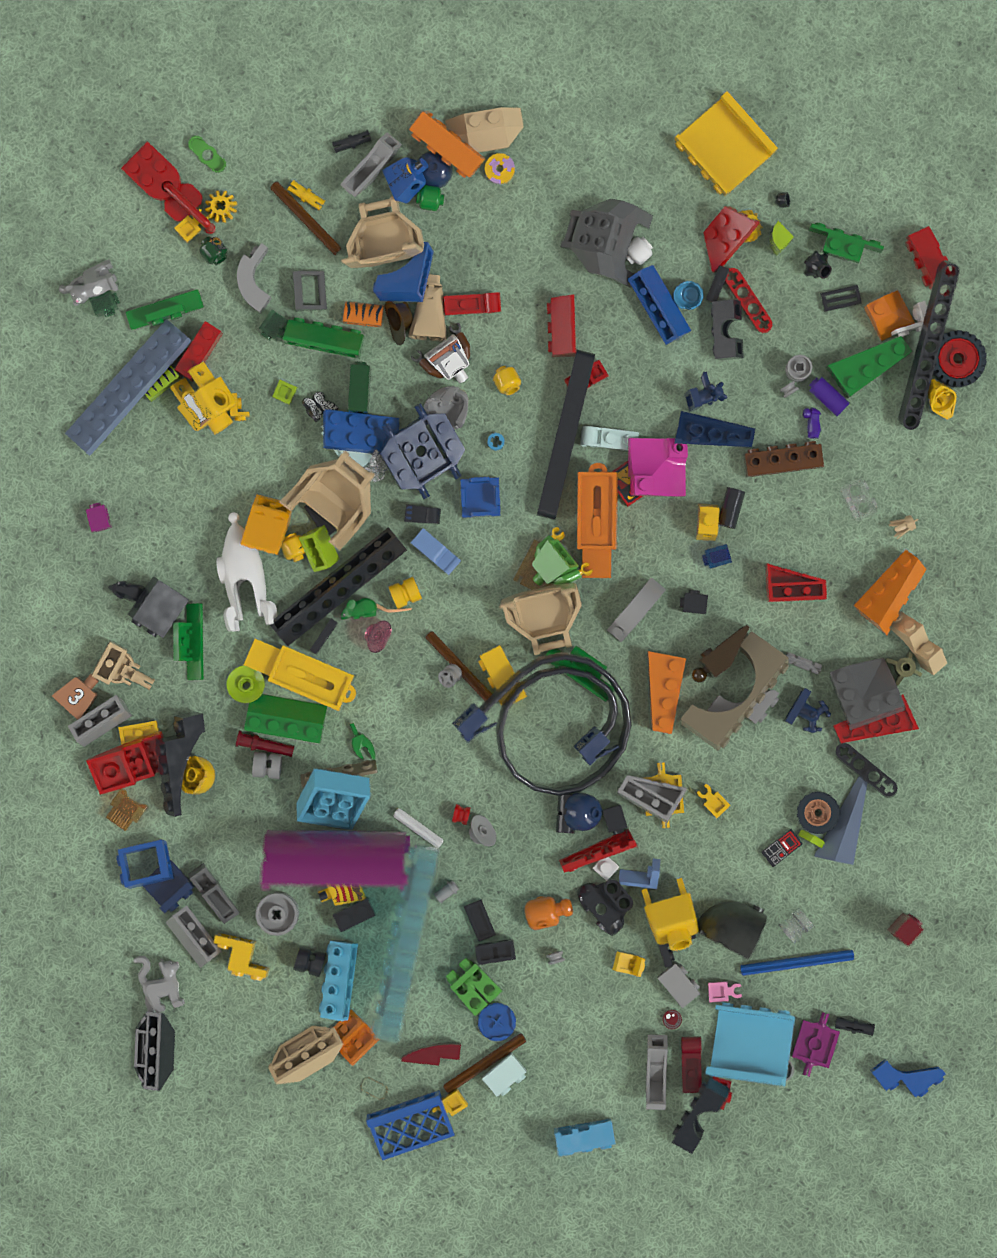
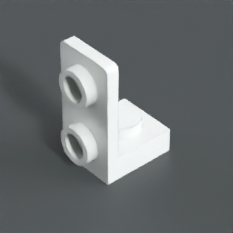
[891,301,927,337]

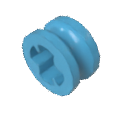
[487,433,505,451]

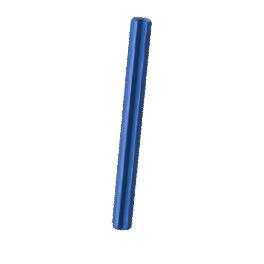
[740,950,854,976]

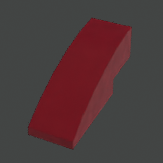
[401,1042,461,1066]

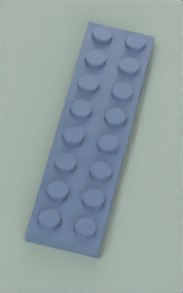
[65,319,192,456]

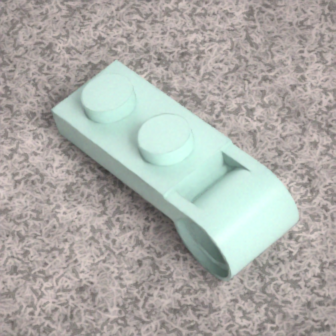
[580,426,639,451]

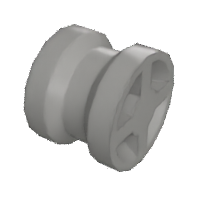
[438,664,462,688]

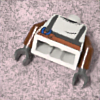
[411,323,470,383]

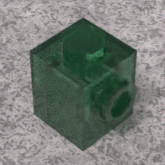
[89,290,120,317]
[259,310,288,341]

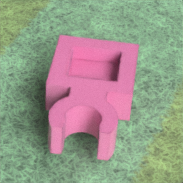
[708,981,742,1002]

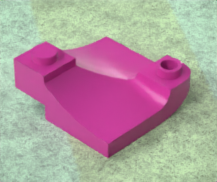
[628,438,688,497]

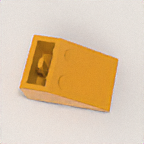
[240,494,292,555]

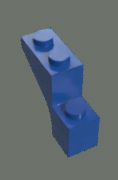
[870,1059,946,1098]

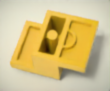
[214,933,270,981]

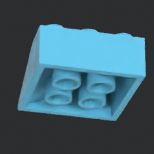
[296,769,370,830]

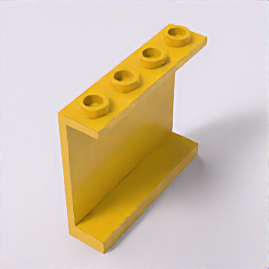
[675,91,778,196]

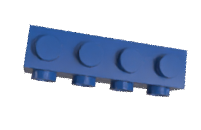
[628,265,692,345]

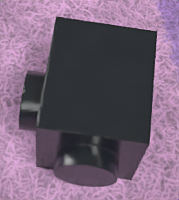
[679,590,708,615]

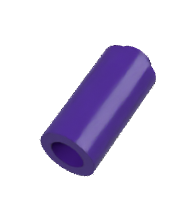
[809,377,850,417]

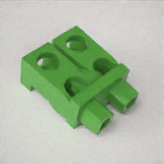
[445,957,503,1016]

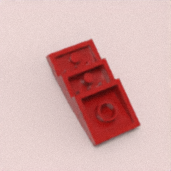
[86,731,164,795]

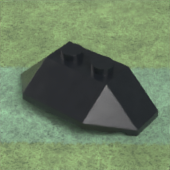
[134,1011,175,1091]

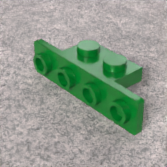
[808,222,884,264]
[126,290,204,330]
[173,603,204,680]
[545,645,614,702]

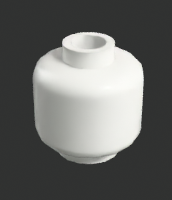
[626,237,653,265]

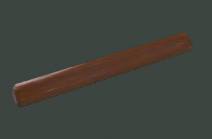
[270,181,341,255]
[425,631,492,701]
[443,1033,526,1094]

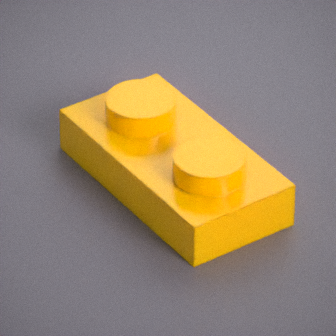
[118,720,159,745]

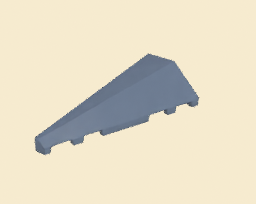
[814,775,869,865]

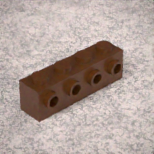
[744,441,824,478]

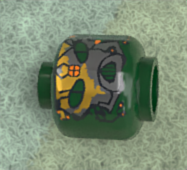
[199,236,228,266]

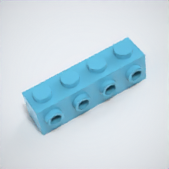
[319,940,358,1021]

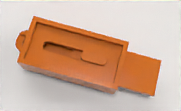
[577,463,618,578]

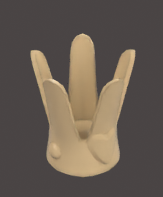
[889,515,918,539]

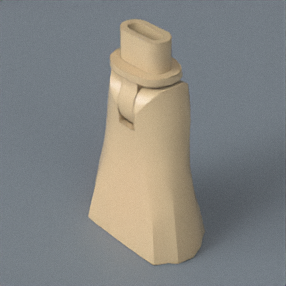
[408,274,447,341]

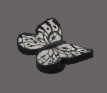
[301,392,339,422]

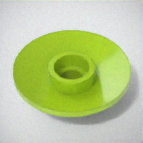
[227,665,265,703]

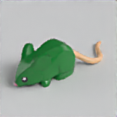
[341,598,412,620]

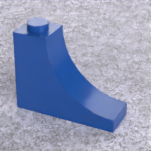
[373,242,434,302]

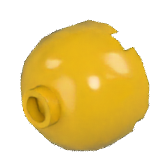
[181,756,215,795]

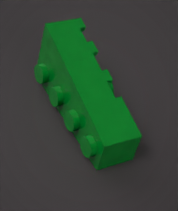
[826,336,913,398]

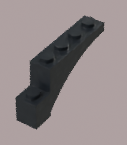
[155,711,205,817]

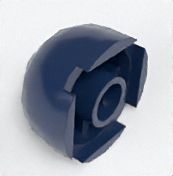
[417,151,453,188]
[564,793,602,831]

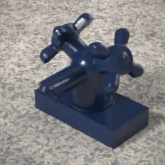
[684,371,727,412]
[784,688,831,733]

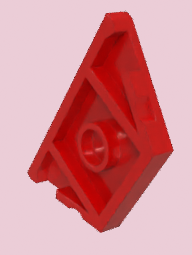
[703,206,760,273]

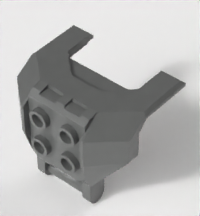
[560,198,653,288]

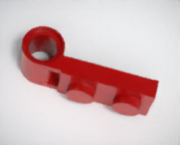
[443,292,501,316]

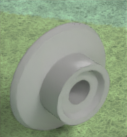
[469,815,496,846]

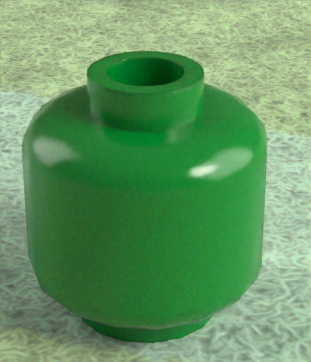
[416,185,445,211]

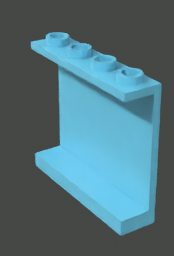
[706,1002,795,1087]

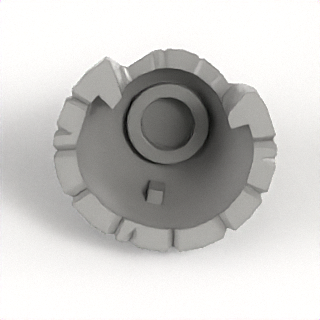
[424,386,468,430]

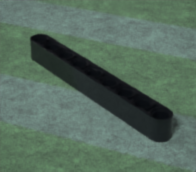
[898,260,960,430]
[537,349,595,520]

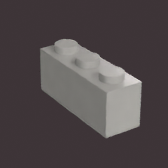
[68,695,132,747]
[165,906,222,968]

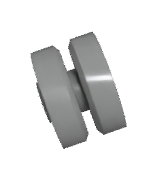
[256,892,300,936]

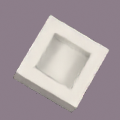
[592,857,619,881]

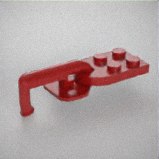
[121,141,216,234]

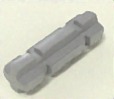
[786,652,822,674]

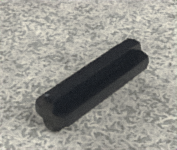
[706,266,729,302]

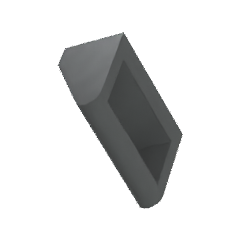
[293,271,327,312]

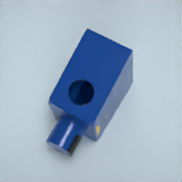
[382,157,428,204]

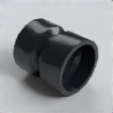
[293,946,326,977]

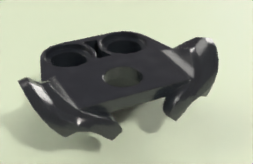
[577,879,633,936]

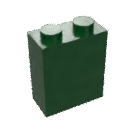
[348,361,371,414]

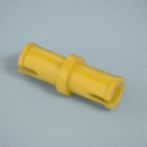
[287,180,326,211]

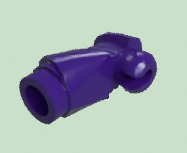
[803,407,821,439]

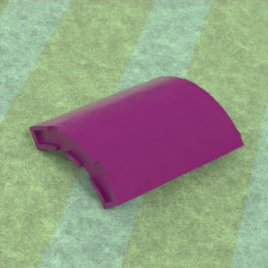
[261,830,410,891]

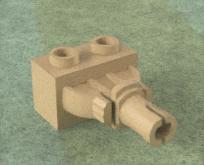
[92,640,155,690]

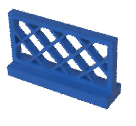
[366,1090,455,1160]

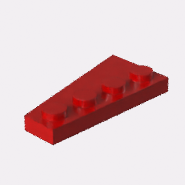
[833,694,919,743]
[559,829,638,873]

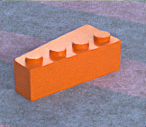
[409,111,485,178]
[854,550,927,635]
[647,651,686,734]

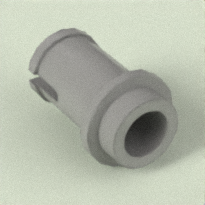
[434,880,459,904]

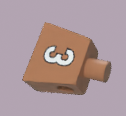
[52,674,99,720]

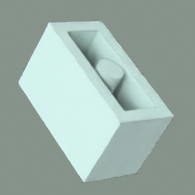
[482,1052,527,1096]

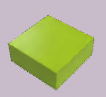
[272,380,297,405]

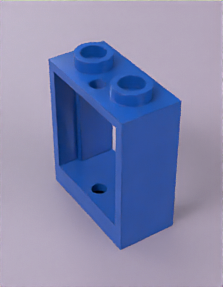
[116,839,174,889]

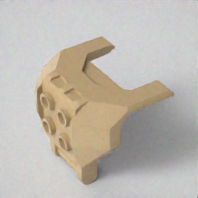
[341,196,424,268]
[280,451,375,550]
[500,583,582,655]

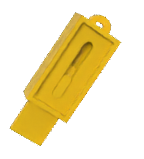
[244,639,356,711]

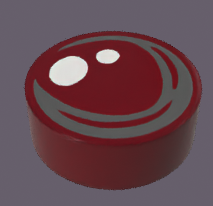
[662,1009,682,1029]

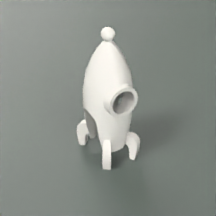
[216,512,277,632]

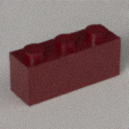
[887,913,924,947]

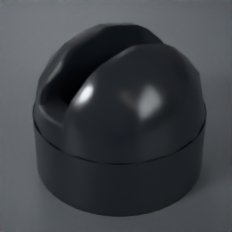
[775,192,790,208]

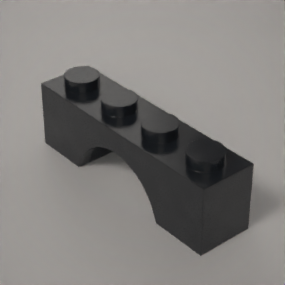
[672,1077,730,1154]

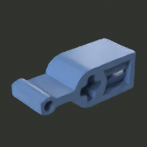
[411,528,461,575]

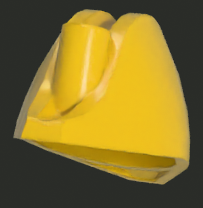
[928,379,957,420]

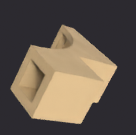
[889,611,947,675]

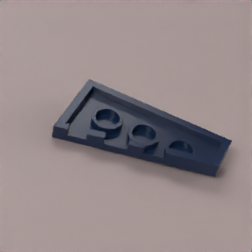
[674,411,756,447]

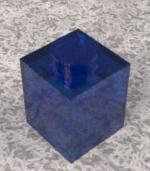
[702,544,732,569]

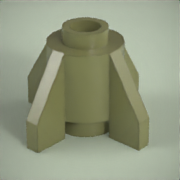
[885,649,922,686]

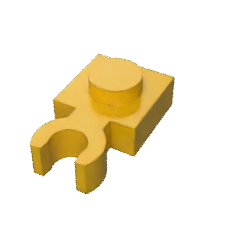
[174,209,209,243]
[696,784,731,818]
[432,1089,468,1120]

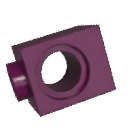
[86,503,112,533]

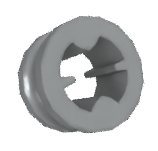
[780,381,799,398]
[546,951,565,965]

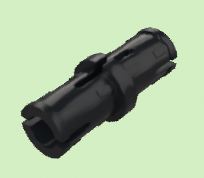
[332,130,372,153]
[835,1016,875,1036]

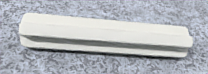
[393,808,443,848]

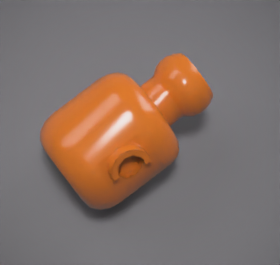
[525,896,573,930]

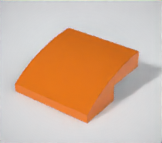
[333,1009,380,1066]

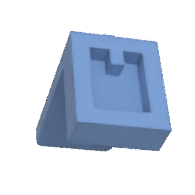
[619,858,660,889]

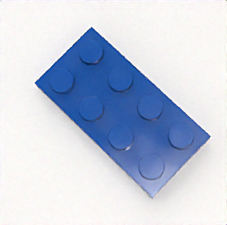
[323,409,399,454]

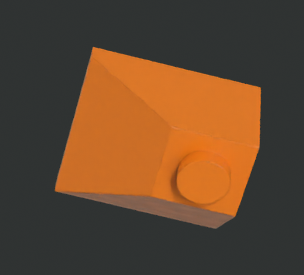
[864,290,915,342]

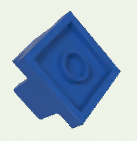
[460,477,501,518]

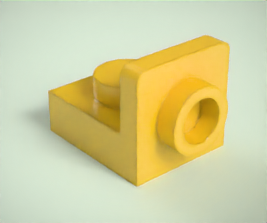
[230,393,250,421]

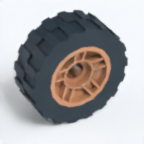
[797,792,840,834]

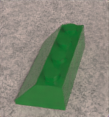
[283,317,365,359]
[244,694,328,744]

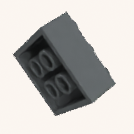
[830,657,905,730]

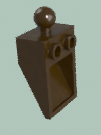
[692,625,750,683]

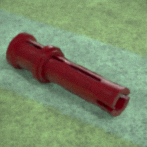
[235,730,295,758]

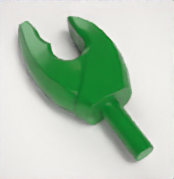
[349,723,376,760]

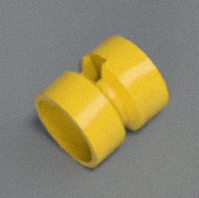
[388,577,422,609]

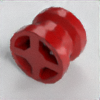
[452,804,471,826]

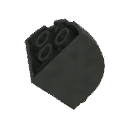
[697,902,767,960]

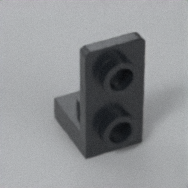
[658,934,697,968]

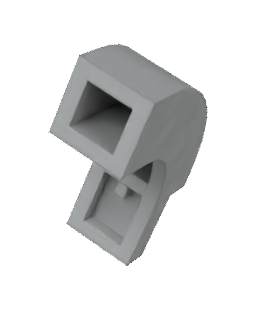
[237,243,272,314]
[607,577,666,642]

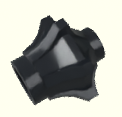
[804,251,832,279]

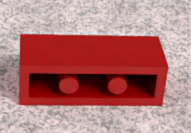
[174,321,223,382]

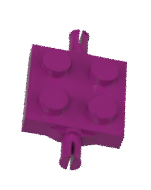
[791,1012,840,1077]

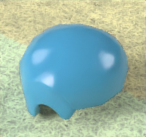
[673,281,704,310]

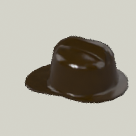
[385,300,413,346]

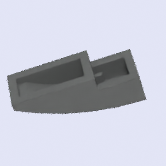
[188,863,239,924]

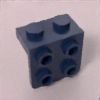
[143,860,195,914]

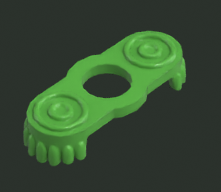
[188,136,226,173]

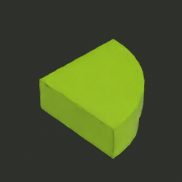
[798,830,825,848]

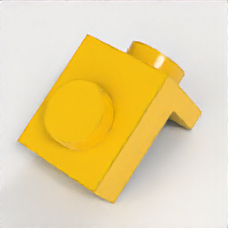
[612,951,645,977]

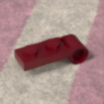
[681,1036,702,1093]

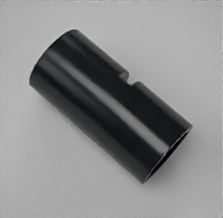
[718,487,745,529]
[556,794,575,834]

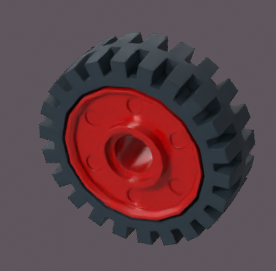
[933,330,987,388]

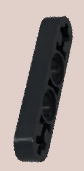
[835,743,898,798]

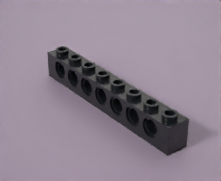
[270,527,407,647]

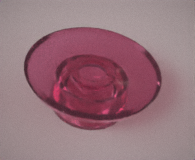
[365,621,392,653]

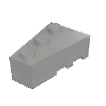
[617,775,687,823]

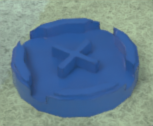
[478,1003,516,1041]

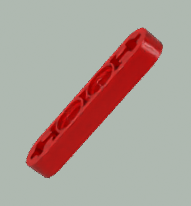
[725,268,773,334]

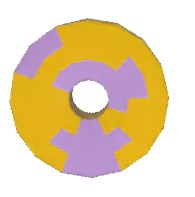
[485,153,515,185]

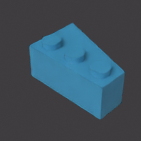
[554,1119,615,1156]

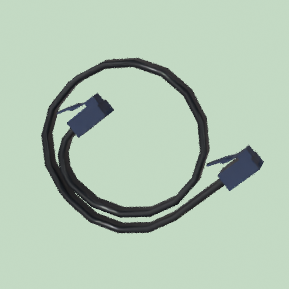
[452,652,632,796]

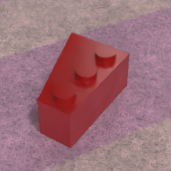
[905,226,951,290]
[765,563,827,603]

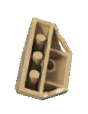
[445,107,524,153]
[268,1026,343,1084]

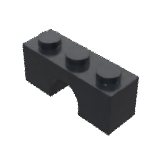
[711,299,744,360]

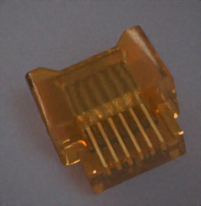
[106,788,149,831]

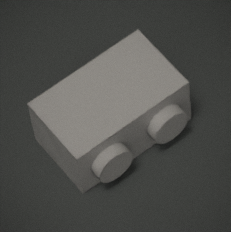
[657,963,700,1008]

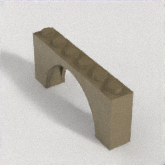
[680,631,789,751]

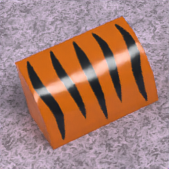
[343,301,384,328]

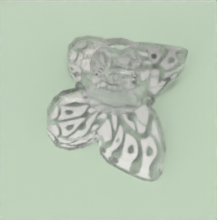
[365,450,388,483]

